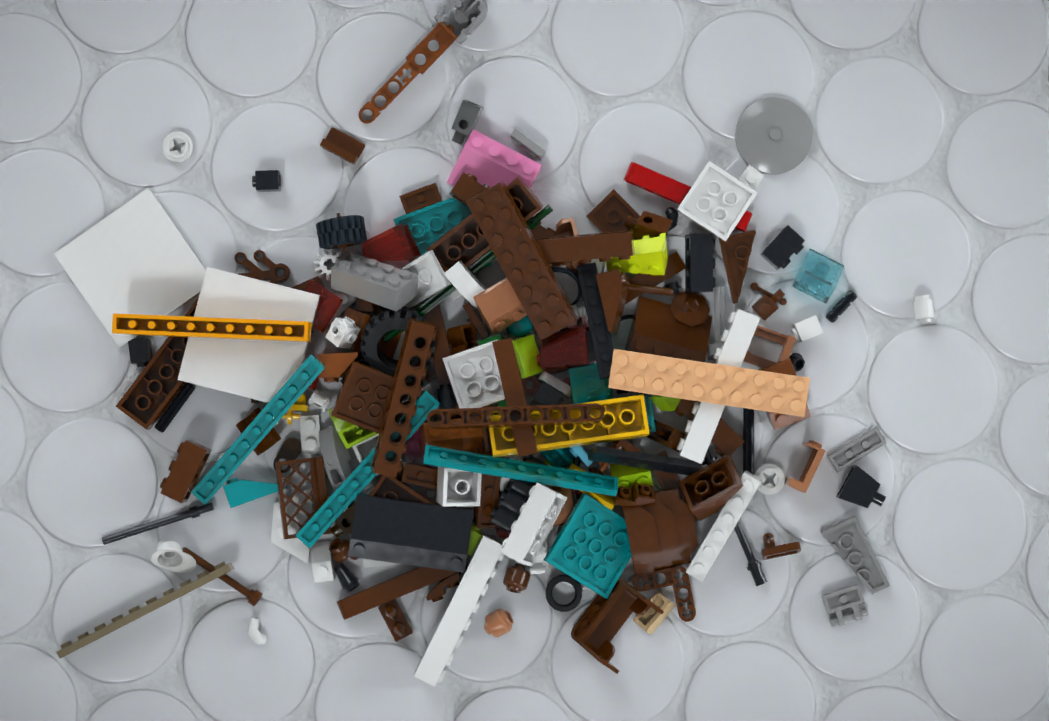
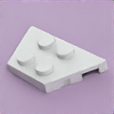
[271,488,313,563]

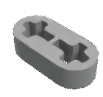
[538,371,572,398]

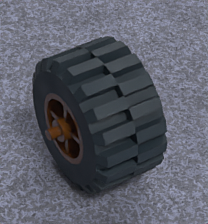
[316,213,367,252]

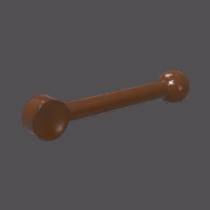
[750,282,787,305]

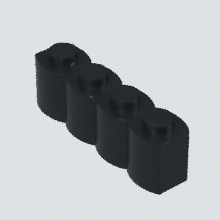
[489,455,549,534]

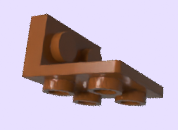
[598,440,641,472]

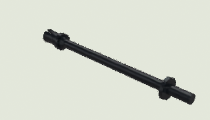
[701,449,768,586]

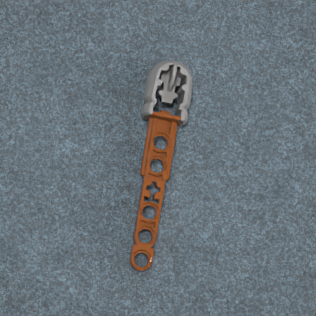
[358,0,488,124]

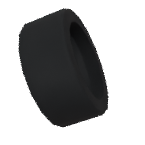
[545,575,582,612]

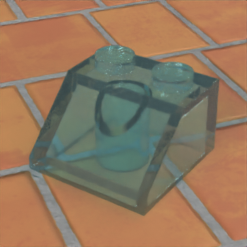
[792,248,844,303]

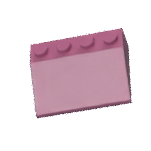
[447,129,542,188]

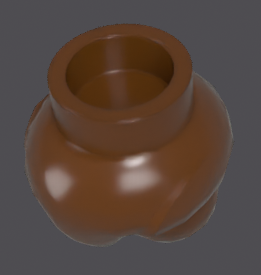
[329,538,359,563]

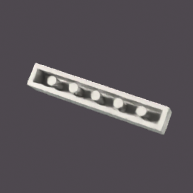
[686,471,762,582]

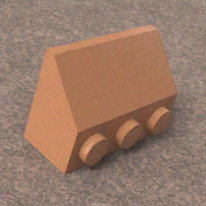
[473,278,527,335]

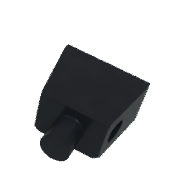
[836,465,886,508]

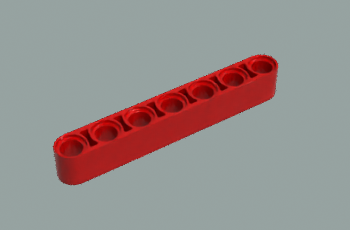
[623,162,753,232]

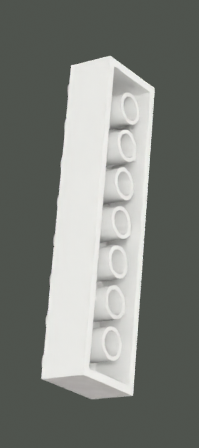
[677,309,760,464]
[414,534,504,687]

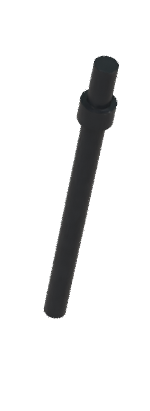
[102,503,214,545]

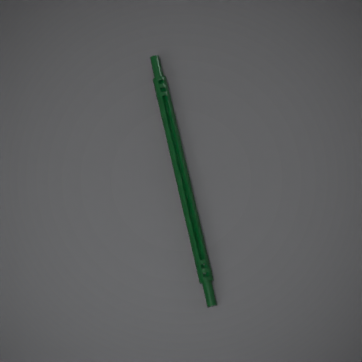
[382,204,553,343]

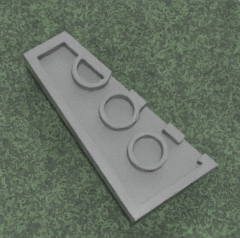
[821,516,890,594]

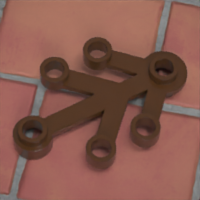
[234,250,290,284]

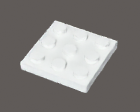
[677,161,757,242]
[442,339,505,408]

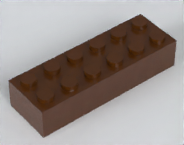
[427,175,544,272]

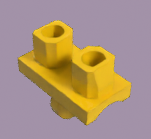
[281,394,309,425]

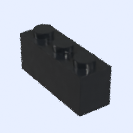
[685,233,716,293]

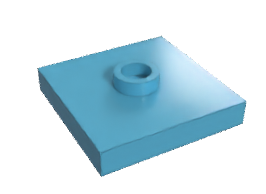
[569,445,593,467]

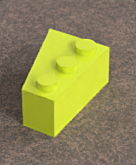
[606,233,668,275]

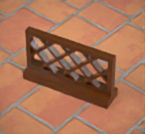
[275,457,332,539]

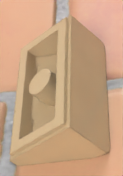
[633,591,675,635]

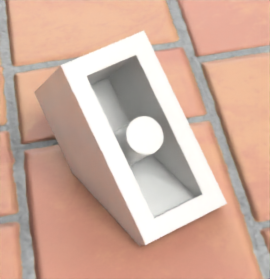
[311,541,335,583]

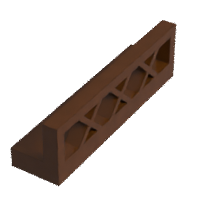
[473,448,500,529]

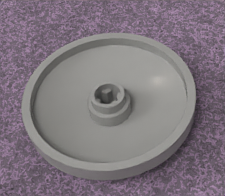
[735,97,813,175]

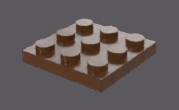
[331,360,408,434]

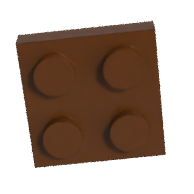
[586,189,640,233]

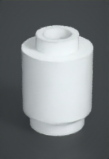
[913,295,935,324]

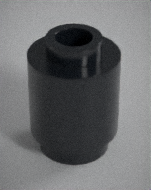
[436,384,458,409]

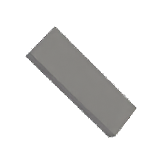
[827,426,887,473]

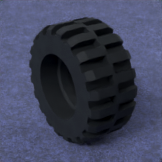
[360,306,436,383]

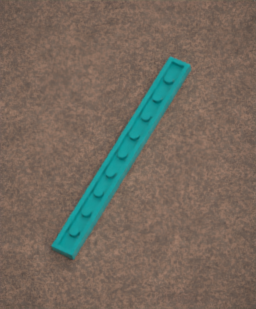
[191,354,326,505]
[295,390,441,549]
[423,445,618,496]

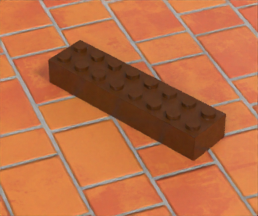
[466,181,578,340]
[116,297,199,430]

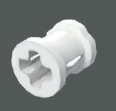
[308,389,333,413]

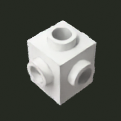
[326,317,360,349]

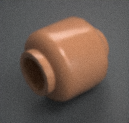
[484,609,514,637]

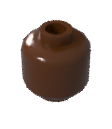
[503,563,531,593]

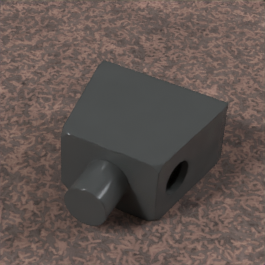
[451,100,484,145]

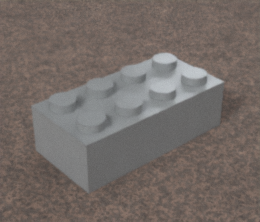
[331,253,418,311]

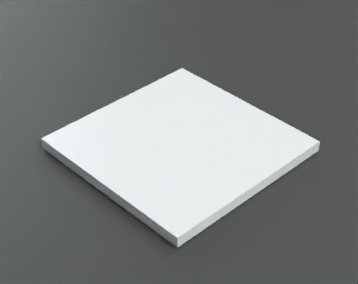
[54,188,206,349]
[177,267,320,409]

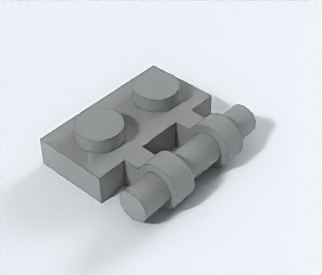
[821,584,868,627]

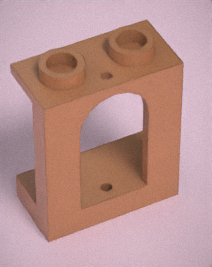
[743,325,796,368]
[784,440,826,493]

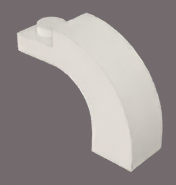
[444,261,489,308]

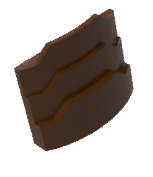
[622,488,698,575]

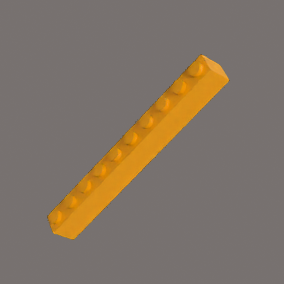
[112,313,312,342]

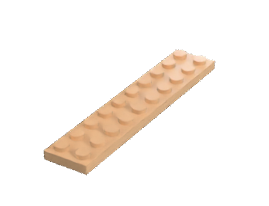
[608,349,810,417]

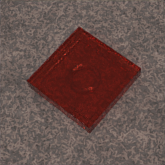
[304,279,343,333]

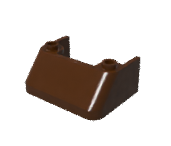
[571,577,664,674]

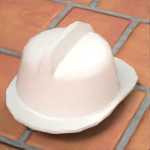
[151,541,196,573]

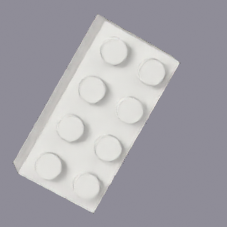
[501,483,568,567]

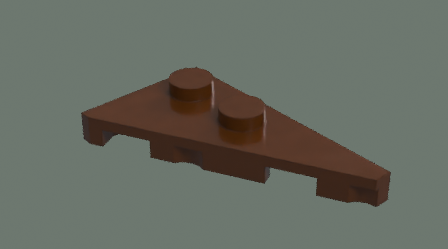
[718,230,756,304]

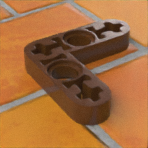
[633,566,696,622]

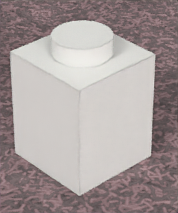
[791,315,823,342]

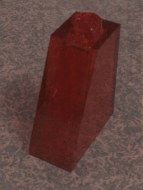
[361,223,421,261]
[537,325,589,371]

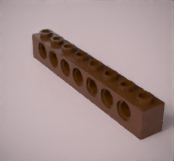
[370,318,436,478]

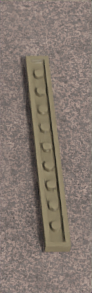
[56,561,234,659]

